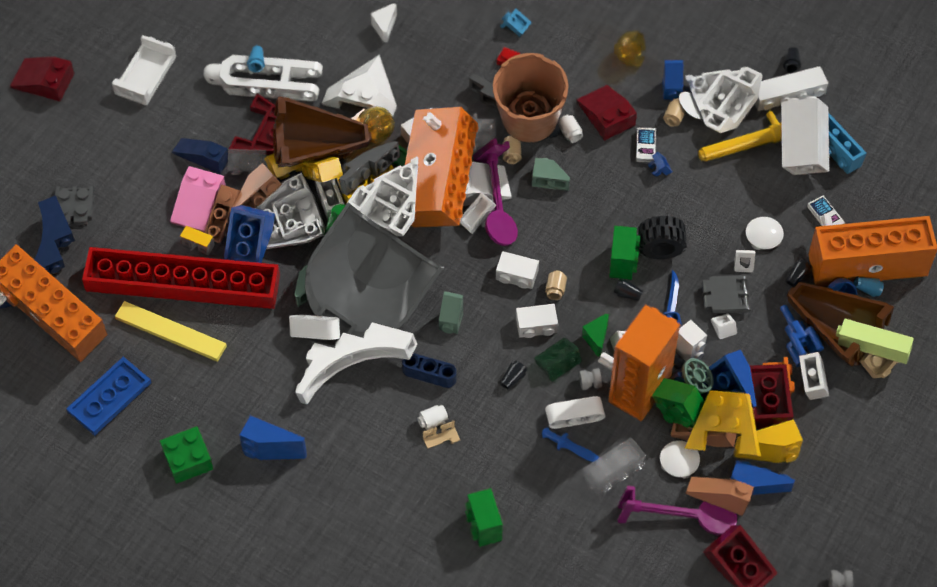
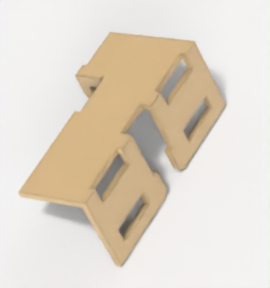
[423,421,460,448]

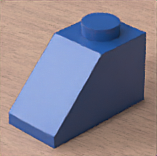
[662,60,683,100]

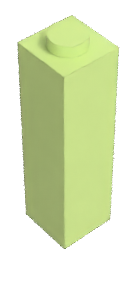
[836,319,914,364]

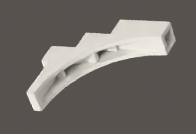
[295,323,417,404]

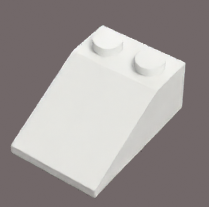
[463,162,511,206]

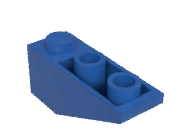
[730,460,795,495]

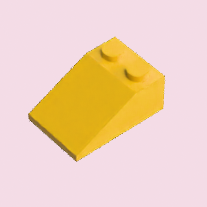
[733,419,803,463]

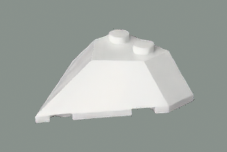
[322,55,397,122]
[685,67,763,133]
[347,157,418,236]

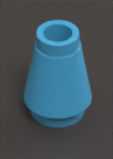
[247,46,265,73]
[853,277,884,297]

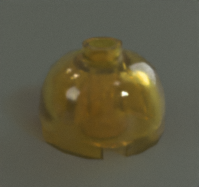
[614,31,646,67]
[358,106,395,144]

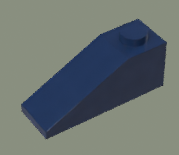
[172,138,229,174]

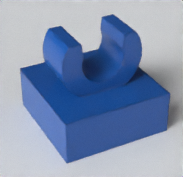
[648,152,673,177]

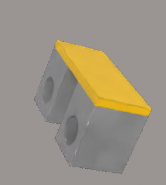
[180,226,215,255]

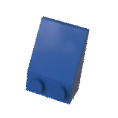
[224,205,275,263]
[705,350,757,409]
[239,415,307,460]

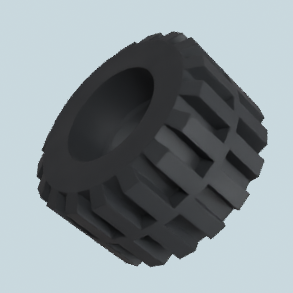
[638,215,687,260]

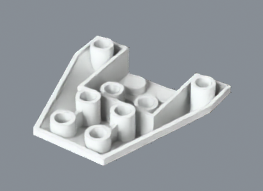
[255,173,325,249]

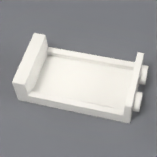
[112,35,176,106]

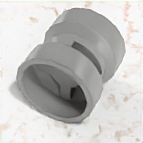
[579,368,602,390]
[829,570,853,587]

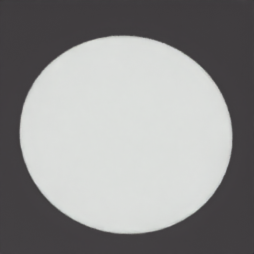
[679,92,703,119]

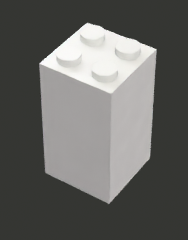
[781,96,829,175]

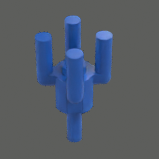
[780,305,824,367]

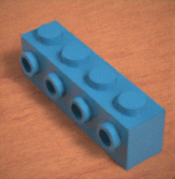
[828,113,867,174]

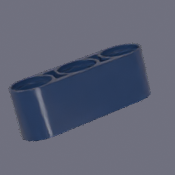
[402,353,457,388]

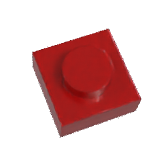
[496,47,520,66]

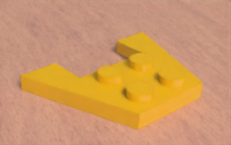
[685,391,761,456]

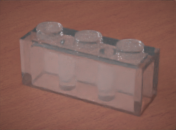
[582,437,646,495]

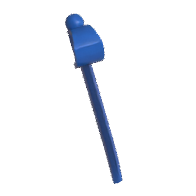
[663,270,682,327]

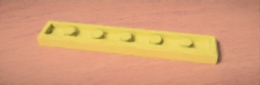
[115,301,227,362]

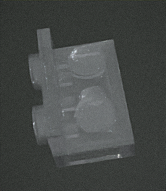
[473,113,496,153]
[226,149,266,175]

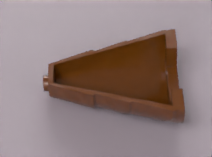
[273,97,372,167]
[787,282,894,367]

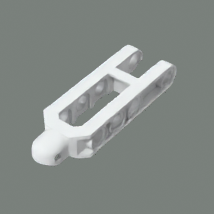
[204,55,323,101]

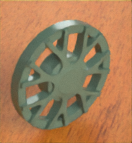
[682,358,713,394]

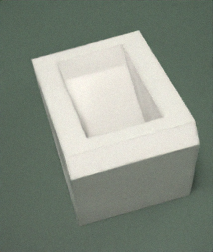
[371,4,397,43]

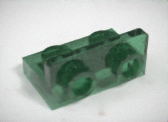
[534,337,582,381]

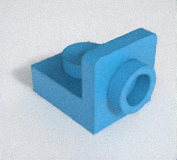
[500,9,532,37]

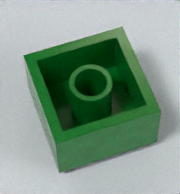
[609,225,640,280]
[652,378,705,428]
[160,426,214,484]
[465,488,503,547]

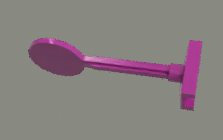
[473,138,518,246]
[617,486,737,535]

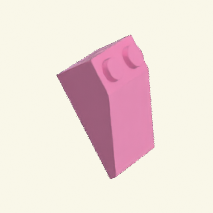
[170,166,226,233]

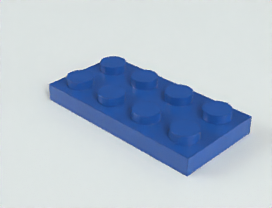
[66,357,152,436]

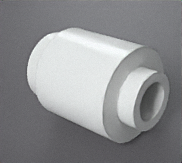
[558,115,583,143]
[417,405,448,430]

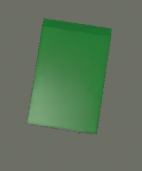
[582,314,609,357]

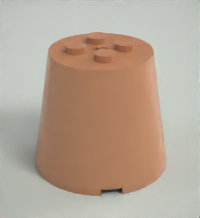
[493,53,568,142]

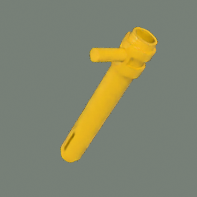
[698,111,782,162]

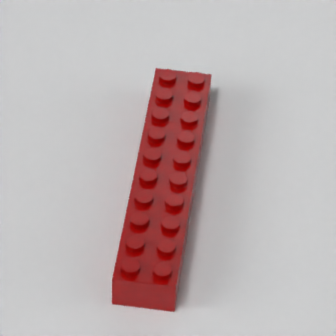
[82,247,280,309]

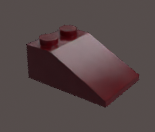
[10,56,75,102]
[576,85,637,141]
[750,364,793,429]
[703,525,778,587]

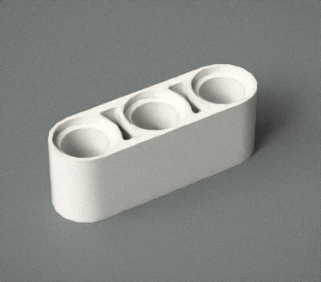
[289,315,340,340]
[545,396,605,429]

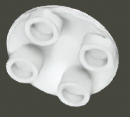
[746,217,784,250]
[660,441,700,479]

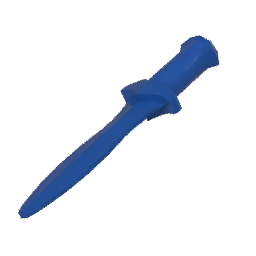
[542,427,602,464]

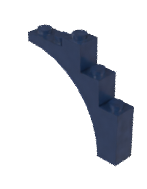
[0,196,75,308]

